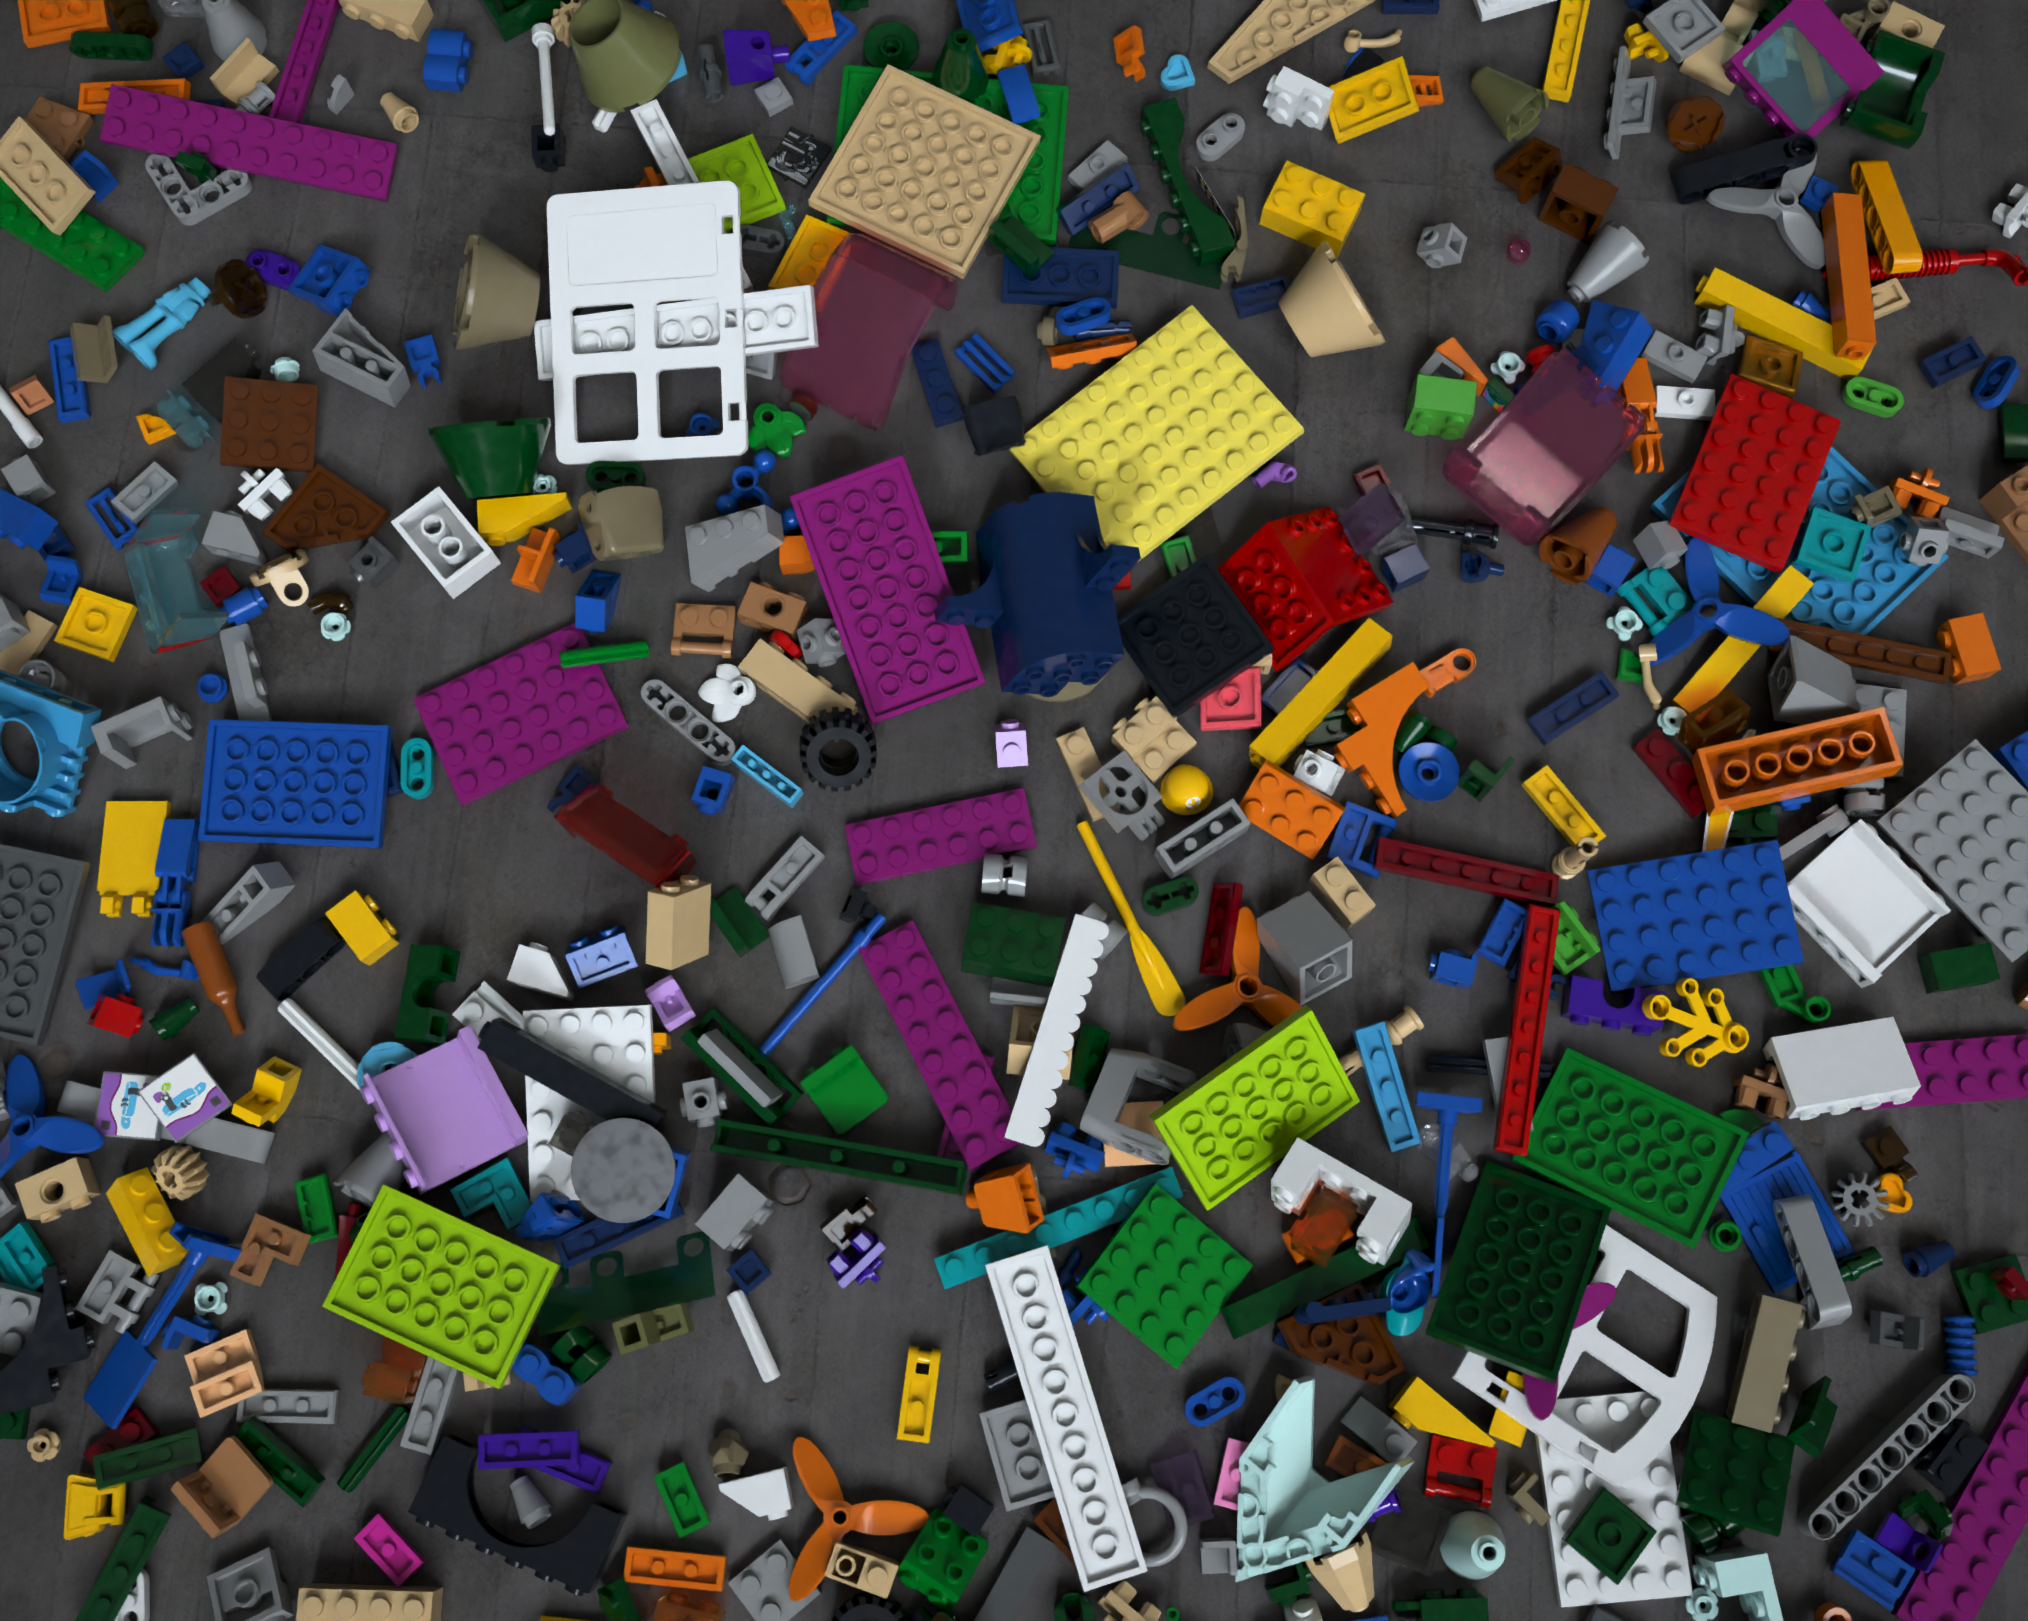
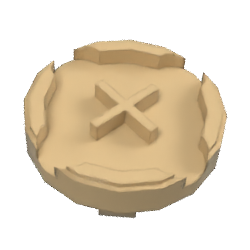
[249,549,309,607]

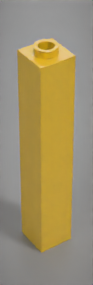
[1694,267,1874,381]
[1249,618,1392,770]

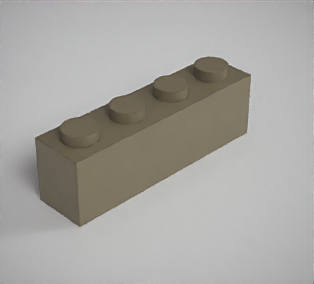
[1725,1288,1805,1433]

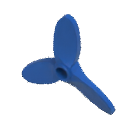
[1650,537,1790,666]
[0,1054,105,1179]

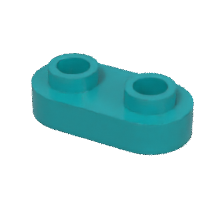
[400,738,435,800]

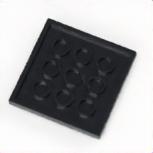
[1117,554,1275,718]

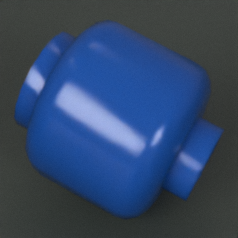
[1535,299,1580,343]

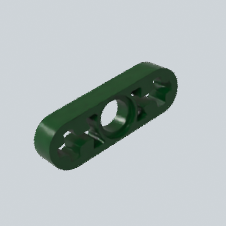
[69,32,154,61]

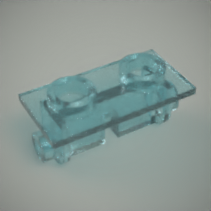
[157,389,215,449]

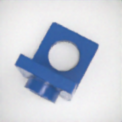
[75,958,131,1010]

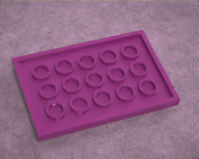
[413,623,629,806]

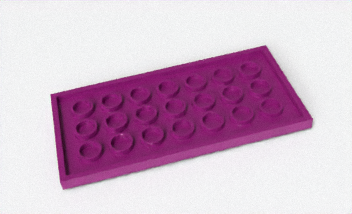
[789,455,986,725]

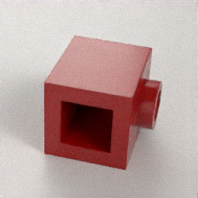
[87,993,144,1038]

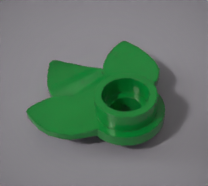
[748,403,806,458]

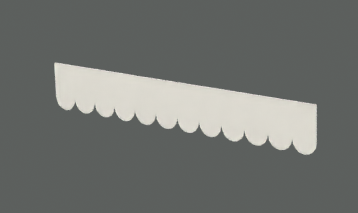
[1004,914,1109,1147]

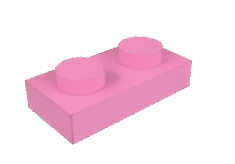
[1212,1437,1250,1511]

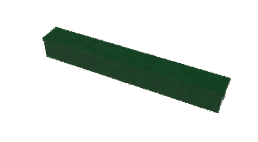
[710,1118,968,1196]

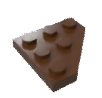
[262,464,390,552]
[1277,1280,1405,1385]

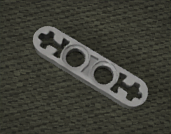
[641,679,737,766]

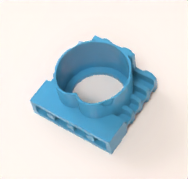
[0,670,102,817]

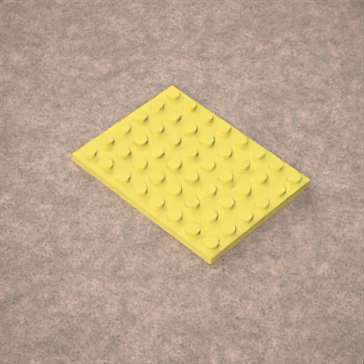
[1009,305,1304,562]

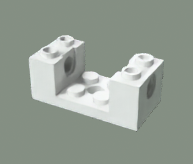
[1271,1137,1413,1266]

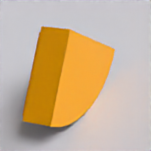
[136,414,177,445]

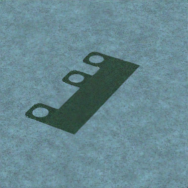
[1068,212,1226,290]
[537,1232,716,1336]

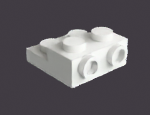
[1263,66,1335,131]

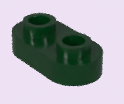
[585,461,646,490]

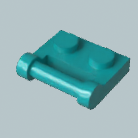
[1616,567,1694,637]

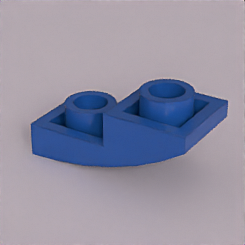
[997,64,1041,124]

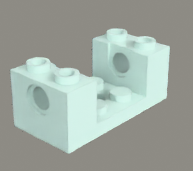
[1692,1546,1783,1621]

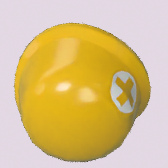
[1160,764,1213,815]

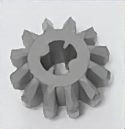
[1831,1172,1889,1227]

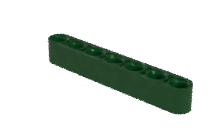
[1220,1215,1432,1340]

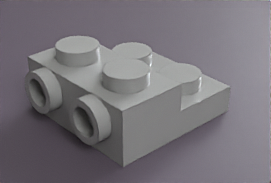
[207,1547,294,1621]

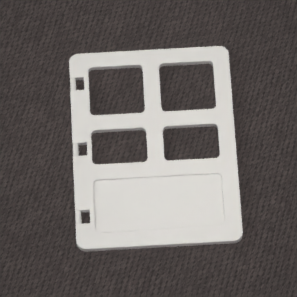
[547,181,749,465]

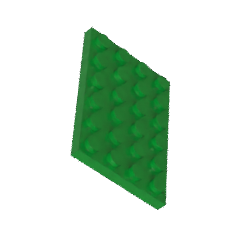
[1512,1048,1750,1250]

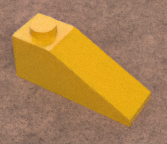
[477,492,572,546]
[1388,1376,1496,1447]

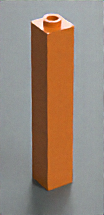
[1821,192,1877,360]

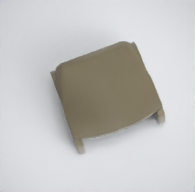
[578,486,665,561]

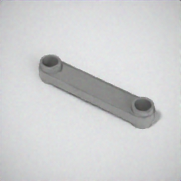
[1779,804,1851,861]

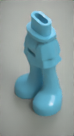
[112,277,212,371]

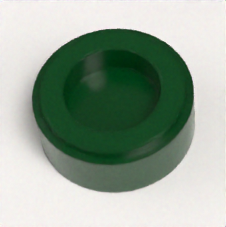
[1426,725,1458,751]

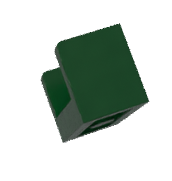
[1917,943,2000,994]

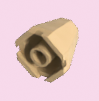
[1304,1527,1374,1612]

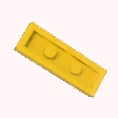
[1521,765,1606,847]

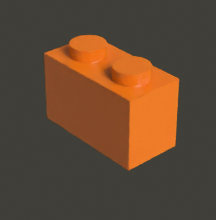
[1936,613,2001,685]

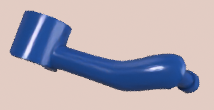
[129,956,199,980]

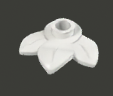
[698,663,756,723]

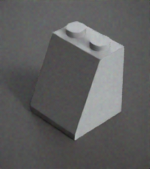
[1767,635,1861,725]
[1257,891,1353,1006]

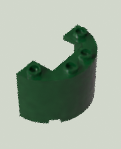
[1838,30,1945,149]

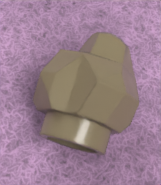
[708,1429,749,1480]

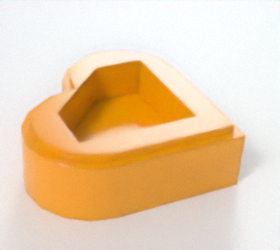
[1874,1173,1912,1214]

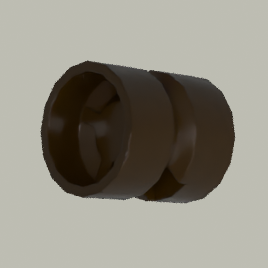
[108,0,159,39]

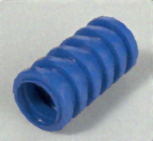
[1943,1315,1978,1377]

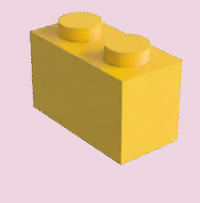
[325,890,400,966]

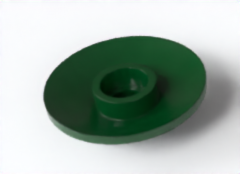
[863,21,919,70]

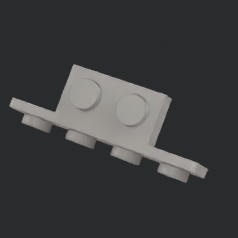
[1604,46,1657,160]
[219,623,272,721]

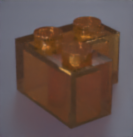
[362,1337,428,1404]

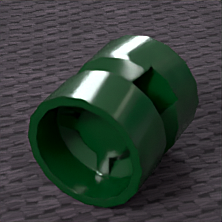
[551,1321,613,1385]
[1679,1510,1745,1556]

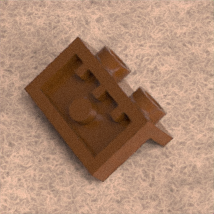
[1494,137,1562,204]

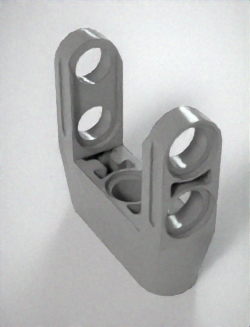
[1080,1047,1200,1165]

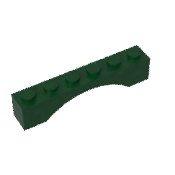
[1139,97,1235,267]

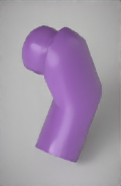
[1251,462,1297,489]

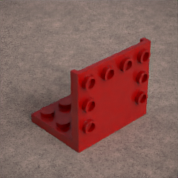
[1217,506,1394,672]

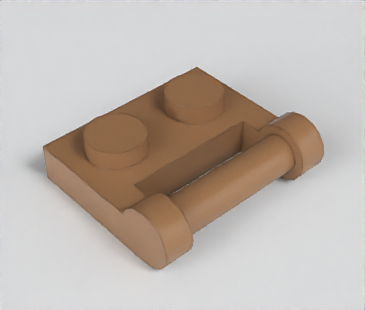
[671,603,737,659]

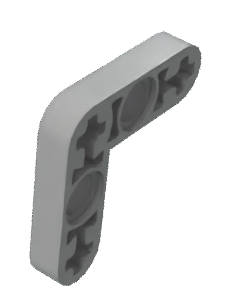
[145,154,253,226]

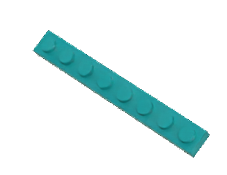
[934,1166,1183,1290]

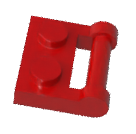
[1422,1434,1498,1509]

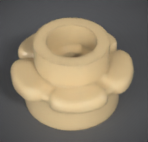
[27,1428,61,1462]

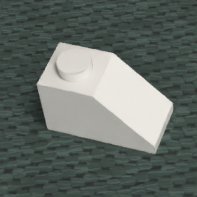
[507,942,574,1002]
[719,1466,795,1521]

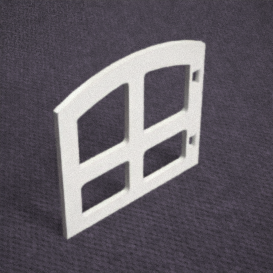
[1452,1225,1717,1488]

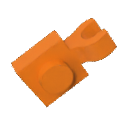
[1113,25,1146,82]

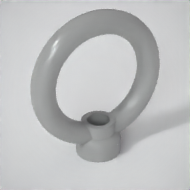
[1121,1477,1188,1567]

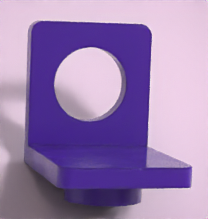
[1874,1511,1943,1573]

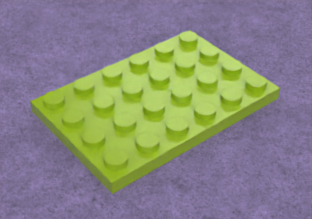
[1149,1005,1360,1211]
[322,1184,561,1389]

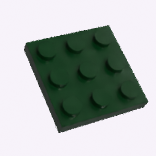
[1675,1409,1795,1537]

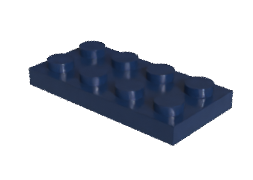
[1001,247,1119,309]

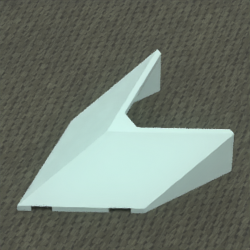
[1235,1375,1414,1582]

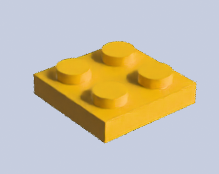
[54,587,138,663]

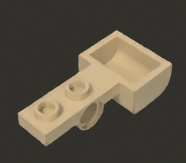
[1679,0,1762,96]

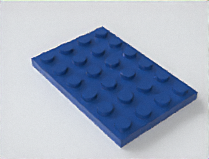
[198,719,392,849]
[1587,840,1804,993]

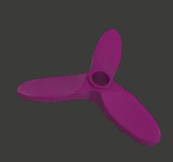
[1522,1282,1616,1421]

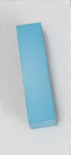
[731,745,804,808]

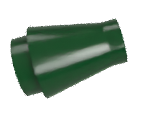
[1393,709,1431,755]
[149,997,200,1041]

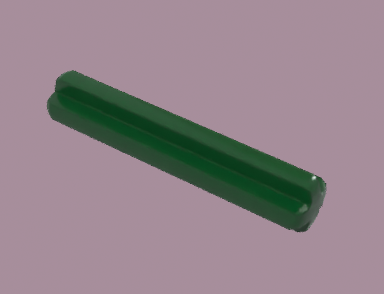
[337,1404,411,1493]

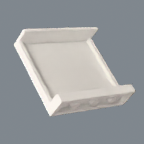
[1787,819,1951,988]

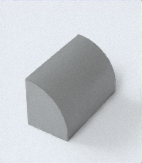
[768,915,820,989]

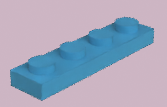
[1352,1021,1421,1152]

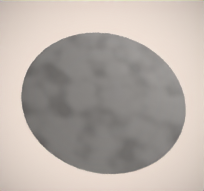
[571,1118,676,1223]

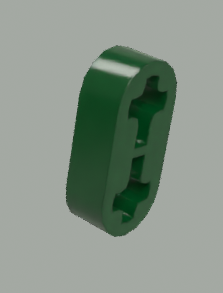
[1141,877,1199,917]

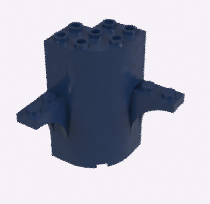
[934,492,1141,697]

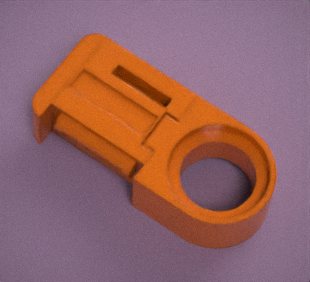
[1420,648,1476,698]

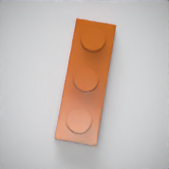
[1046,332,1137,370]
[623,1545,728,1592]

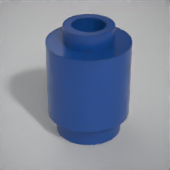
[220,586,269,626]

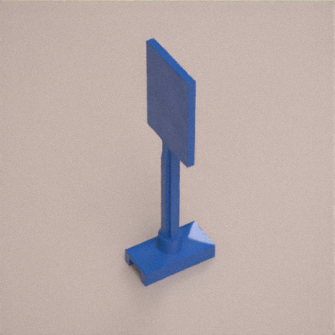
[1415,1092,1483,1298]
[83,1222,242,1430]

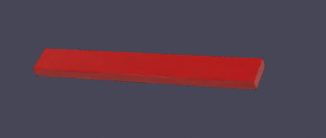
[1493,904,1560,1157]

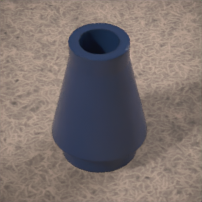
[1902,1240,1955,1278]

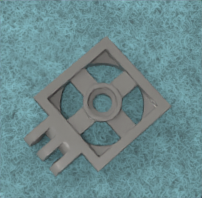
[1079,751,1165,840]

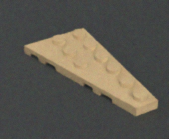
[1207,0,1376,84]

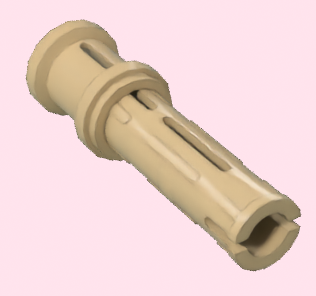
[1551,837,1598,880]
[1338,1005,1424,1077]

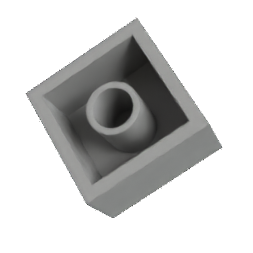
[695,1173,774,1252]

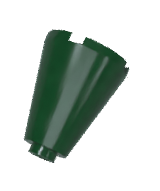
[932,28,989,103]

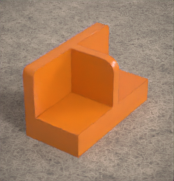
[511,527,561,594]

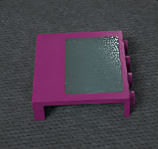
[1722,0,1885,140]

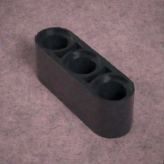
[256,917,346,1001]

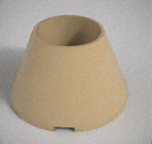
[1278,240,1386,358]

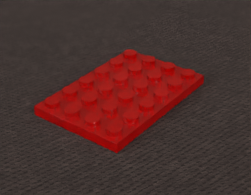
[1668,373,1842,574]

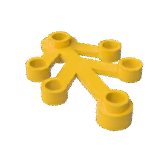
[1642,978,1749,1067]

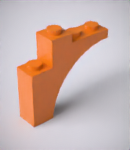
[1332,662,1429,818]

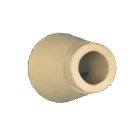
[380,92,419,133]

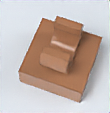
[9,374,54,416]

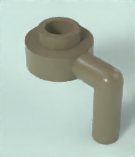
[1037,306,1064,346]

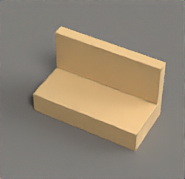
[210,38,280,107]

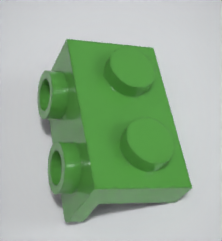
[1551,900,1601,976]

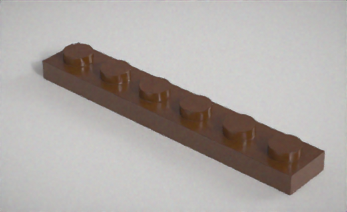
[1769,618,1952,684]

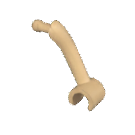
[1344,29,1402,53]
[1639,643,1662,710]

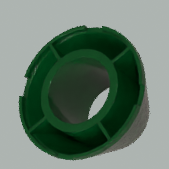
[428,418,551,499]

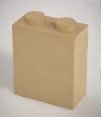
[645,875,711,970]

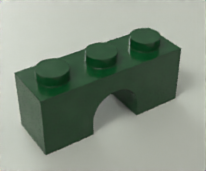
[395,944,461,1044]

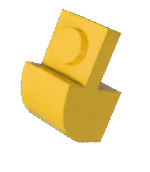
[231,1056,302,1127]

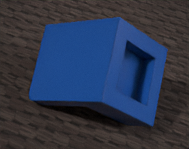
[70,150,119,203]

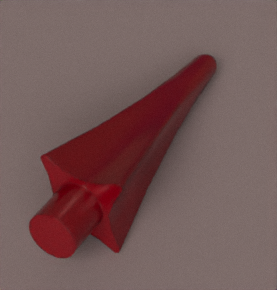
[334,1202,362,1281]

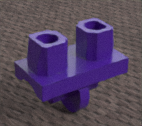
[826,1227,886,1289]

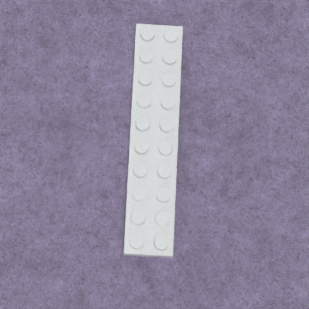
[534,285,819,381]
[985,1245,1148,1592]

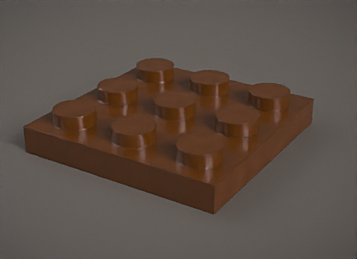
[220,376,318,473]

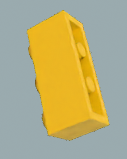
[106,1167,189,1277]

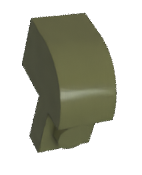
[612,1299,695,1355]

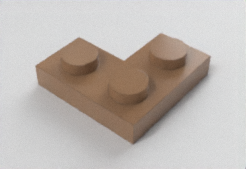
[229,1213,312,1287]

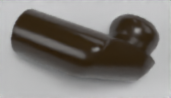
[307,591,354,615]

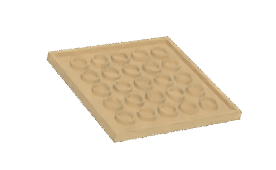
[808,64,1041,279]

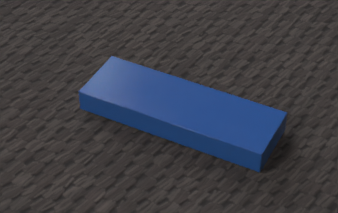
[48,336,91,424]

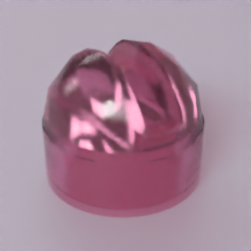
[1506,239,1531,265]

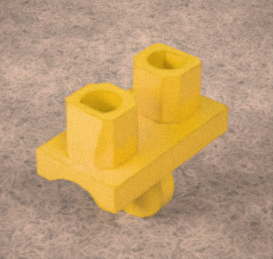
[1624,23,1669,63]
[984,35,1032,75]

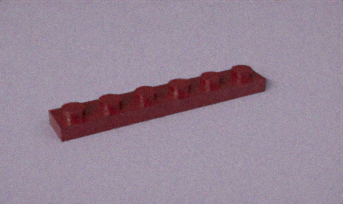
[1373,837,1559,907]

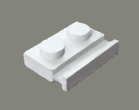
[452,981,523,1041]

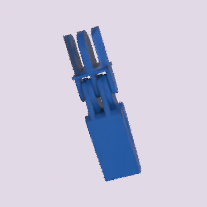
[149,819,200,947]

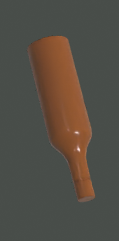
[181,921,246,1036]

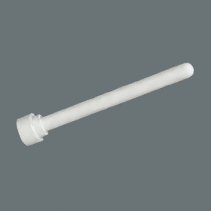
[531,23,555,136]

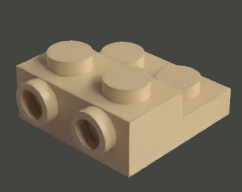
[1111,696,1197,784]

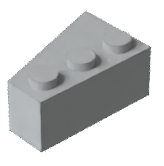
[312,308,411,408]
[685,504,785,592]

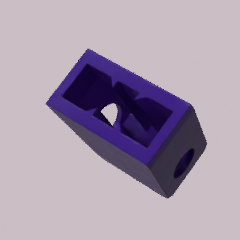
[723,29,790,86]

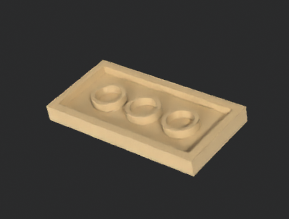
[0,116,96,236]

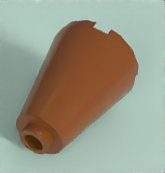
[1539,506,1618,585]

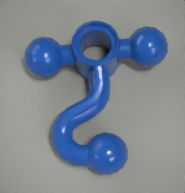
[715,450,800,535]

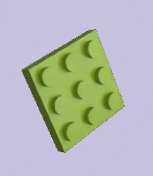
[688,134,786,234]

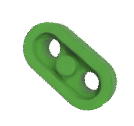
[1842,376,1904,418]

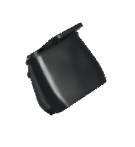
[964,395,1026,456]

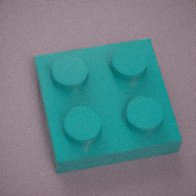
[1793,506,1872,584]

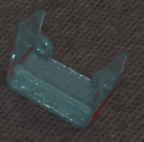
[125,509,229,654]

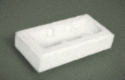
[1654,385,1715,421]

